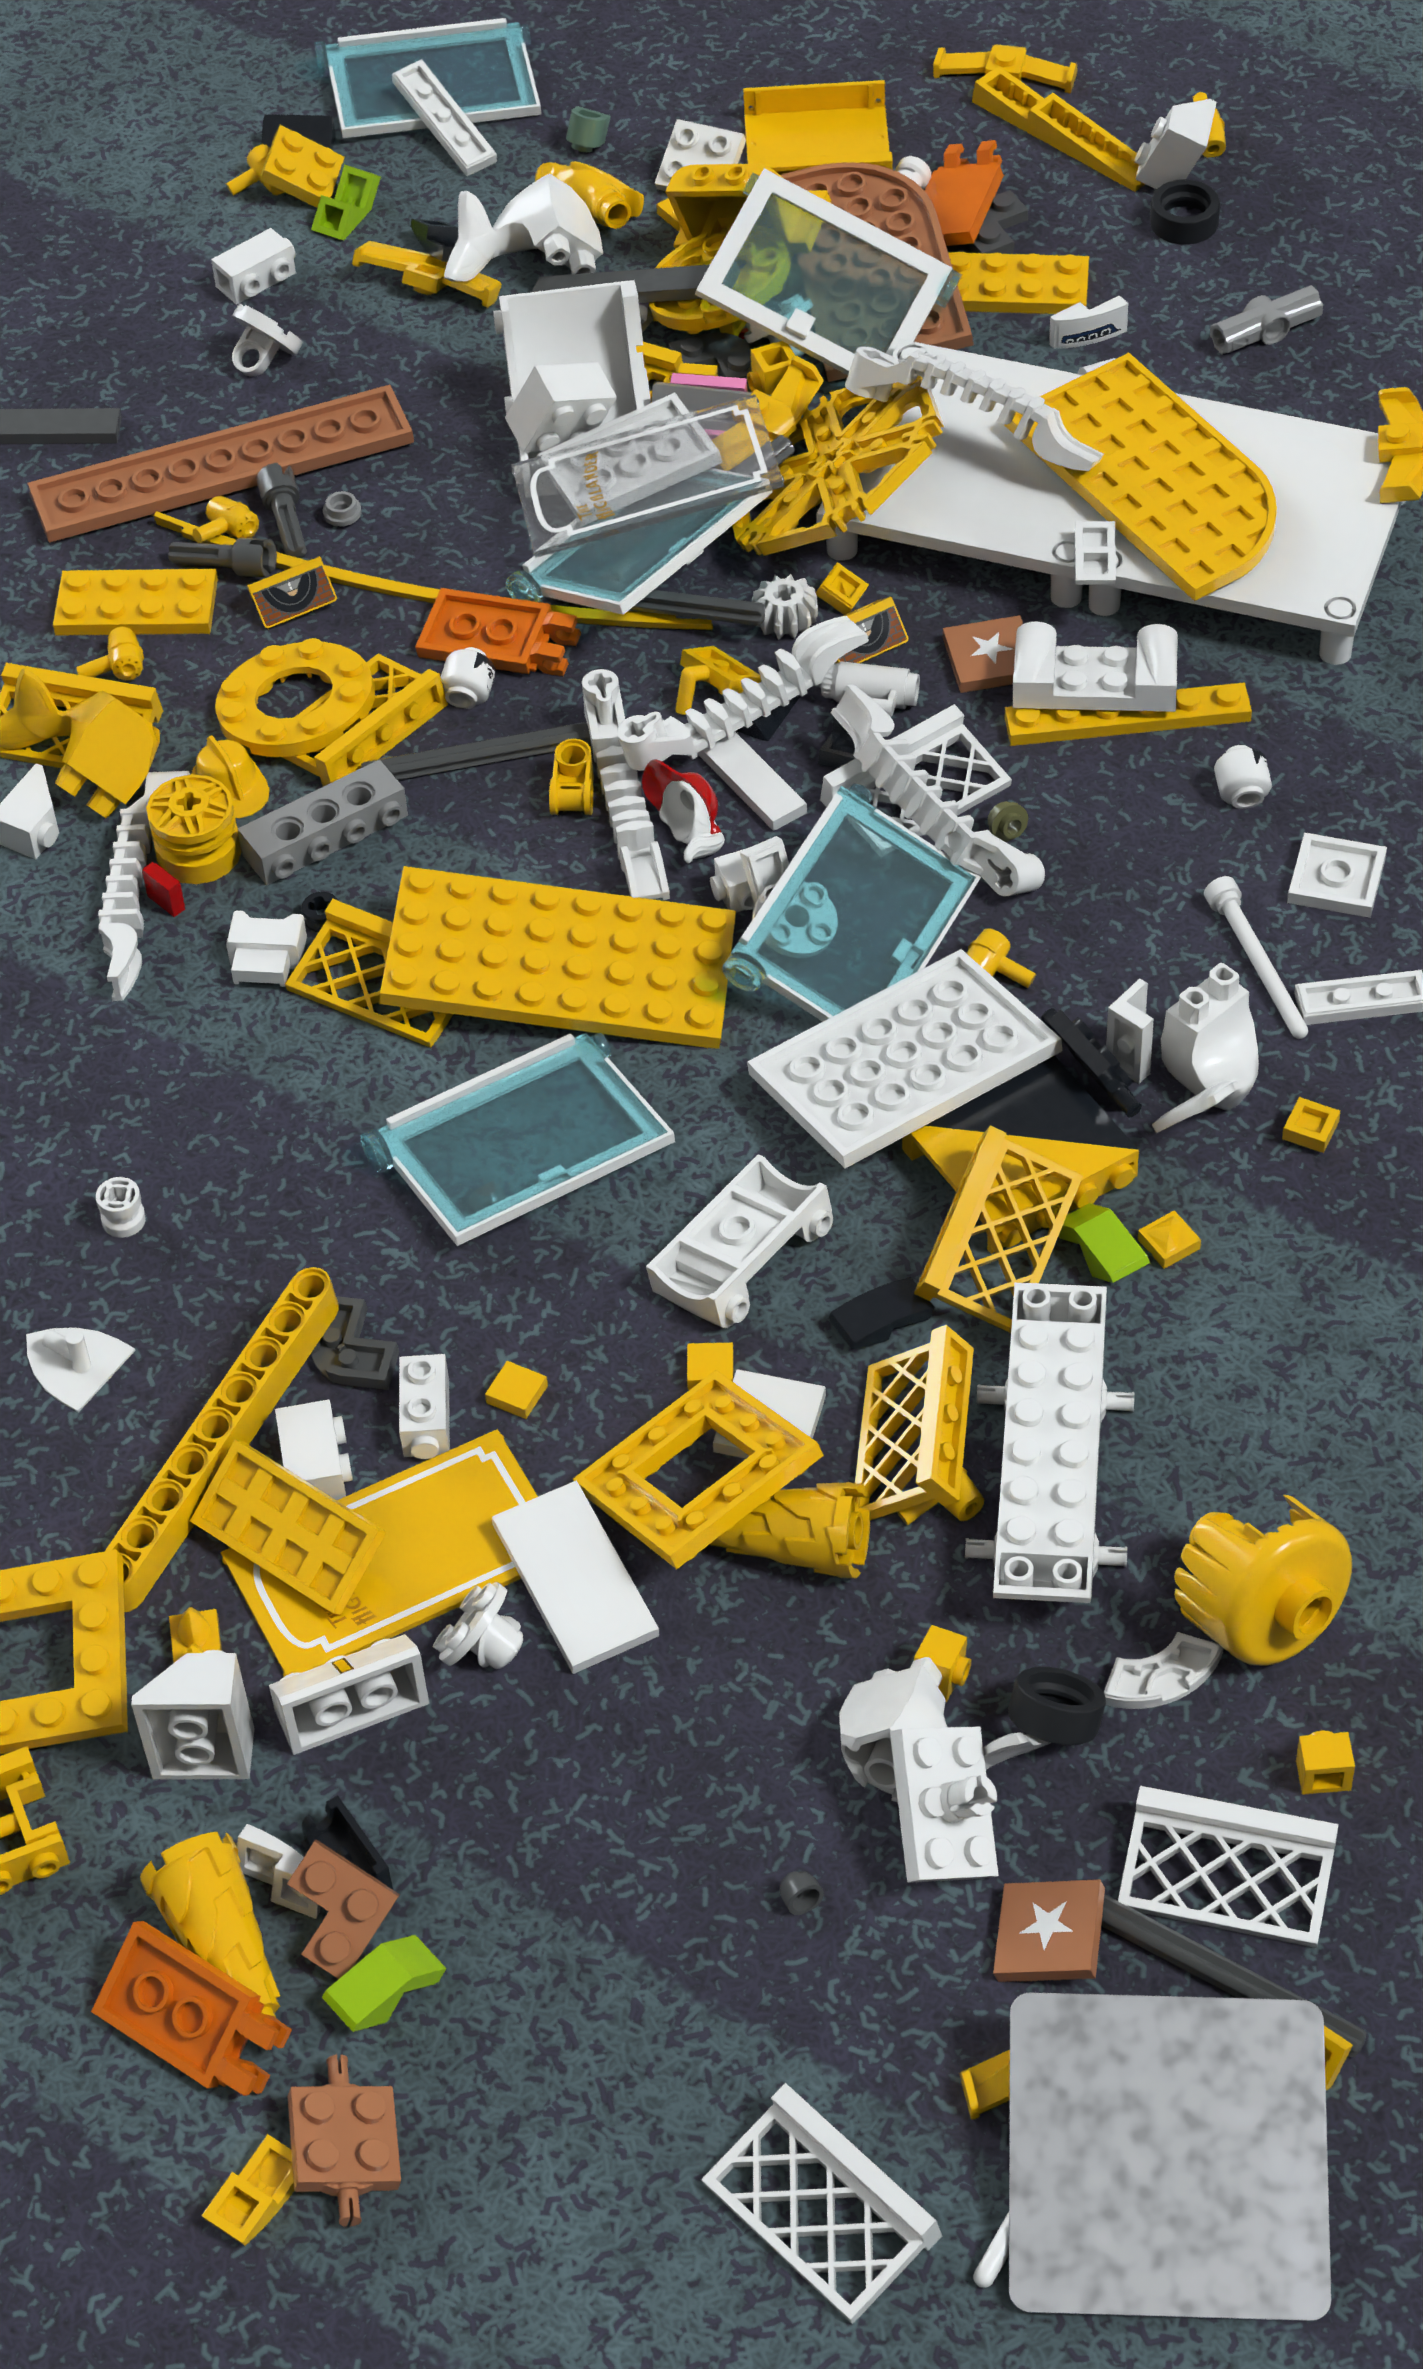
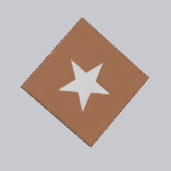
[943,615,1023,693]
[993,1880,1105,1982]

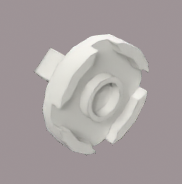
[232,303,303,377]

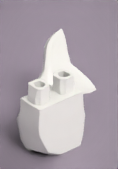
[444,174,603,282]
[1152,963,1259,1133]
[839,1657,1050,1802]

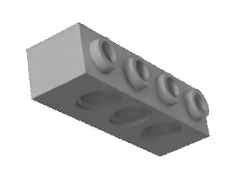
[237,759,408,885]

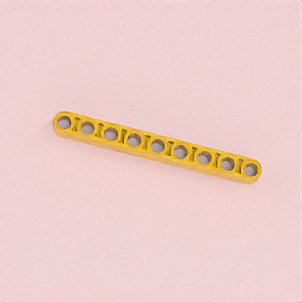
[105,1267,339,1612]

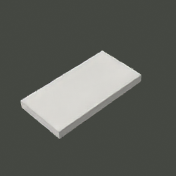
[492,1480,659,1674]

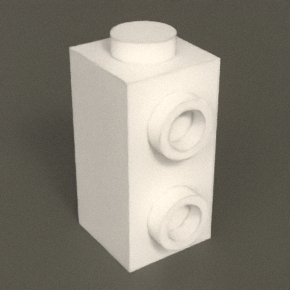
[211,228,296,305]
[399,1354,450,1459]

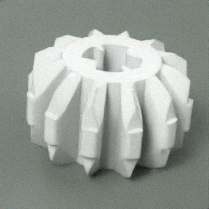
[752,574,818,640]

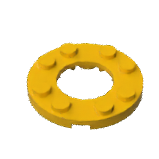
[648,226,791,334]
[215,638,375,757]

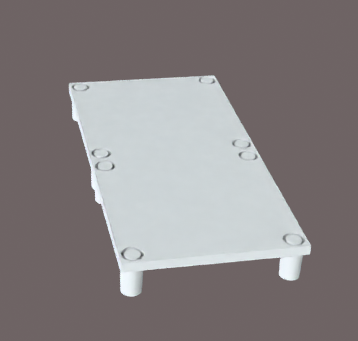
[816,339,1406,665]

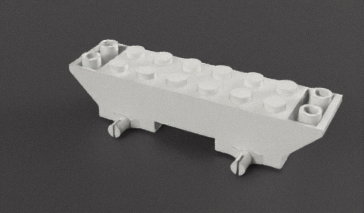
[965,1282,1135,1603]

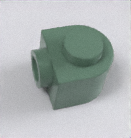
[566,106,610,152]

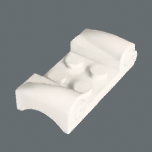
[1013,621,1178,712]
[646,1154,833,1328]

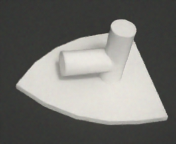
[26,1328,135,1413]

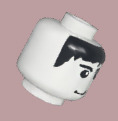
[441,647,496,709]
[1214,745,1272,809]

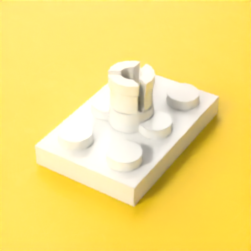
[890,1727,999,1883]

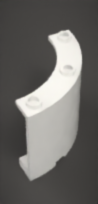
[493,280,651,501]

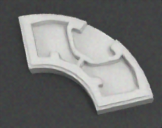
[1104,1632,1223,1709]

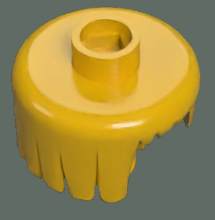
[1174,1495,1352,1666]

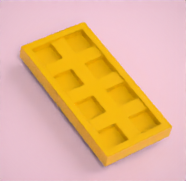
[948,252,1089,314]
[53,569,218,636]
[190,1440,386,1615]

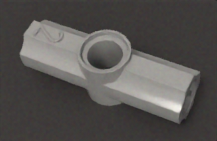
[1210,285,1323,354]

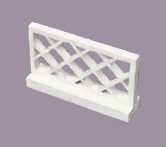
[820,704,1012,859]
[1118,1786,1338,1948]
[701,2083,942,2324]

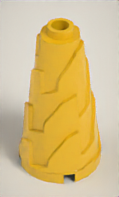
[709,1482,870,1578]
[140,1832,280,2018]

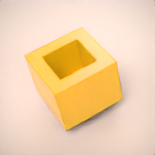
[914,1625,971,1702]
[1296,1730,1355,1795]

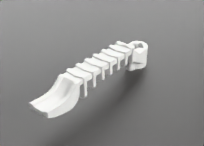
[617,616,869,771]
[582,669,670,900]
[98,771,190,1001]

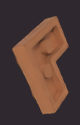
[287,1840,400,1979]

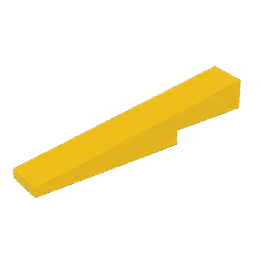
[972,65,1145,192]

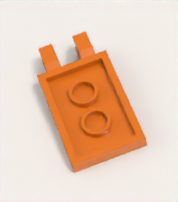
[925,140,1004,246]
[415,588,581,676]
[91,1921,292,2096]

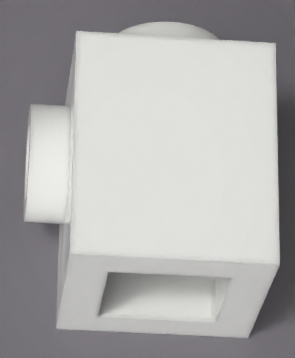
[710,848,755,912]

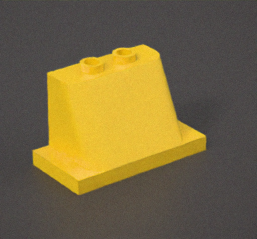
[665,164,831,255]

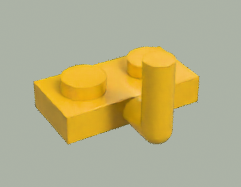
[675,646,761,715]

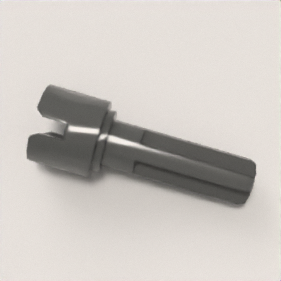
[256,463,307,558]
[168,538,277,578]

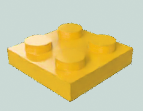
[259,125,344,208]

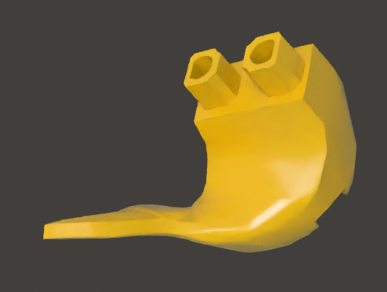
[0,668,160,818]

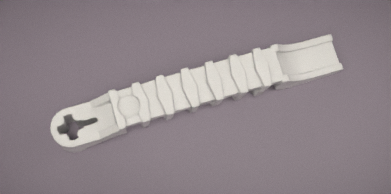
[845,346,1104,471]
[831,685,1045,896]

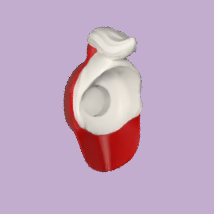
[642,759,725,863]

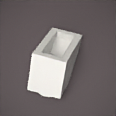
[0,763,59,860]

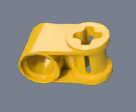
[549,738,594,815]

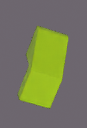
[311,164,381,241]
[1058,1203,1150,1283]
[322,1935,446,2032]

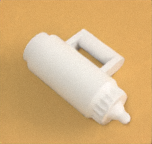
[818,661,920,717]

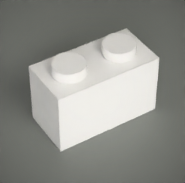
[275,1399,353,1500]

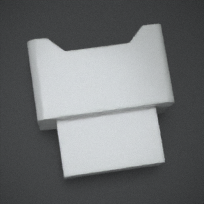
[226,911,307,987]

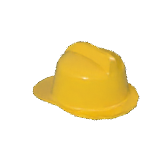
[192,735,270,818]

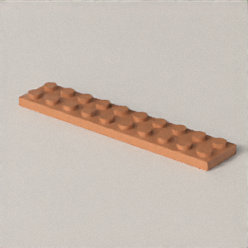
[28,385,414,543]

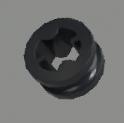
[302,892,337,932]

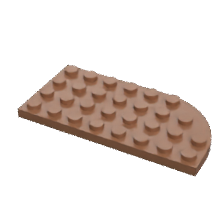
[781,162,974,382]

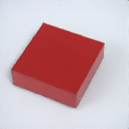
[142,862,185,917]

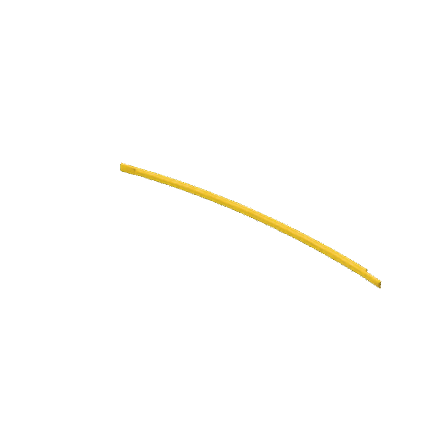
[153,511,713,630]

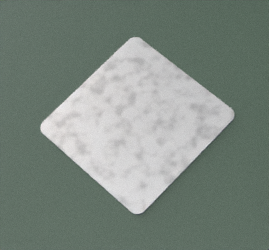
[1009,1993,1331,2321]

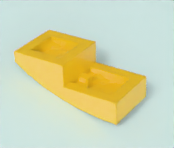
[202,2134,294,2246]

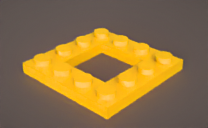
[573,1370,824,1569]
[0,1549,128,1754]

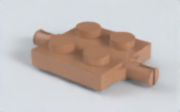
[287,2055,401,2227]

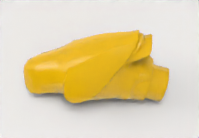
[535,161,644,229]

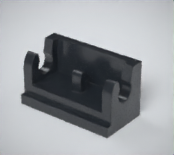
[301,1795,393,1890]

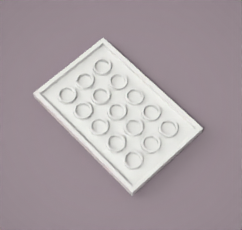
[747,949,1062,1169]

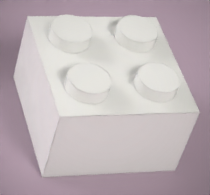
[505,362,617,453]

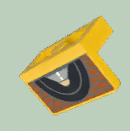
[247,556,337,628]
[835,596,908,664]

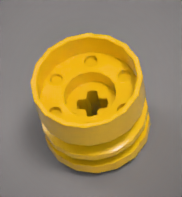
[146,774,241,884]

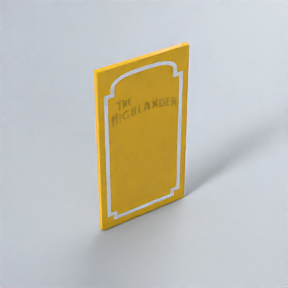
[221,1429,538,1677]

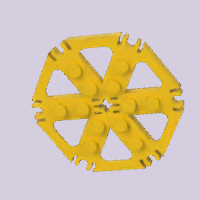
[728,375,944,556]

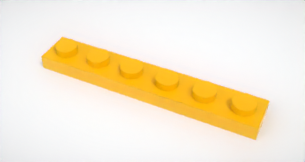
[1005,682,1252,746]

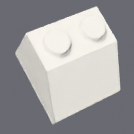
[1135,99,1217,189]

